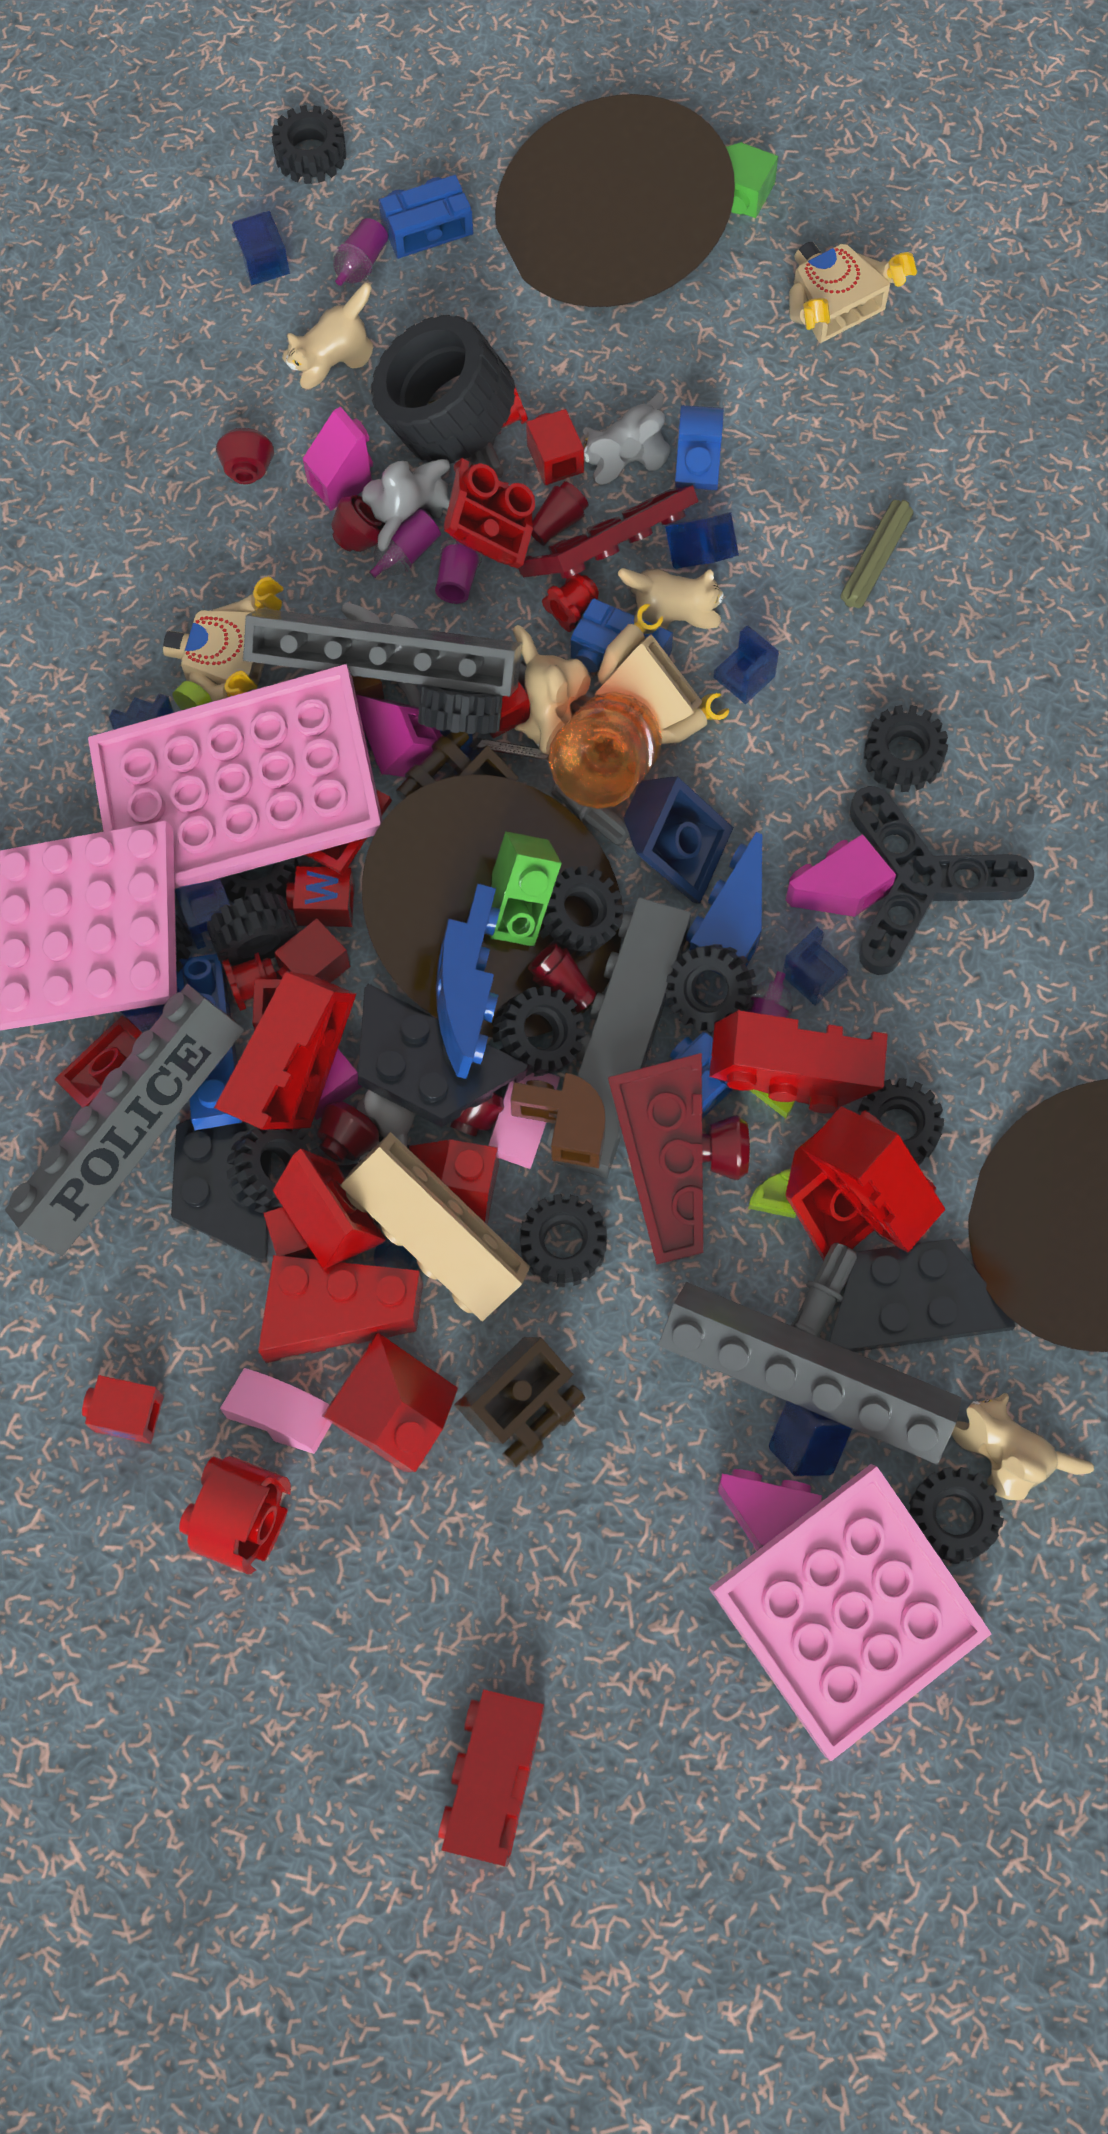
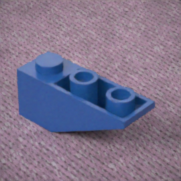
[686,832,762,976]

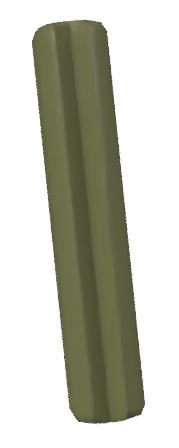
[840,500,913,609]

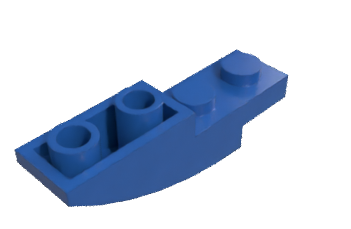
[436,884,500,1079]
[176,953,242,1130]

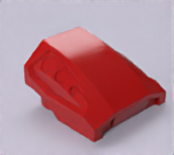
[444,458,535,569]

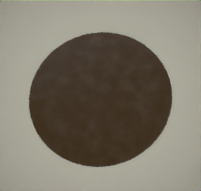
[495,94,735,307]
[362,775,623,1038]
[968,1079,1108,1352]

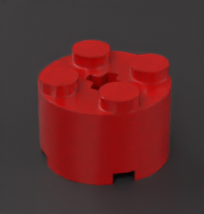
[179,1456,291,1574]

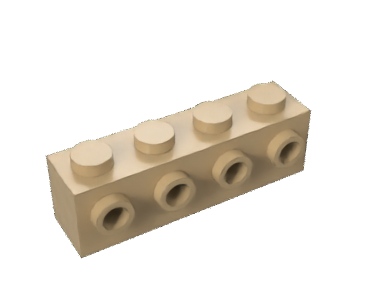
[340,1132,530,1322]

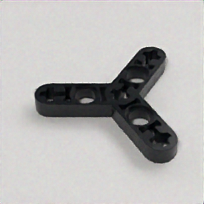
[850,786,1034,975]

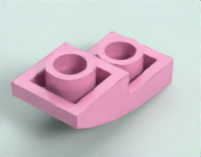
[488,1073,560,1169]
[220,1368,332,1454]

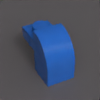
[675,405,724,490]

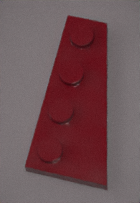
[518,485,699,579]
[608,1053,704,1265]

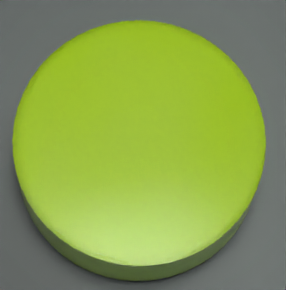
[172,681,213,710]

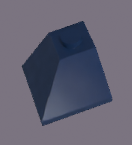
[623,776,734,903]

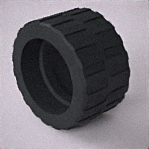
[371,315,515,464]

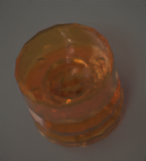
[548,692,662,809]

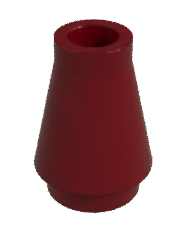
[531,481,589,546]
[528,943,596,1012]

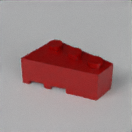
[214,972,356,1130]
[709,1010,888,1114]
[803,1106,946,1252]
[258,1255,423,1363]
[438,1689,545,1867]

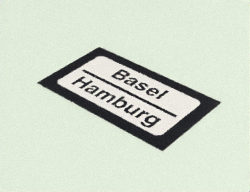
[469,738,558,761]

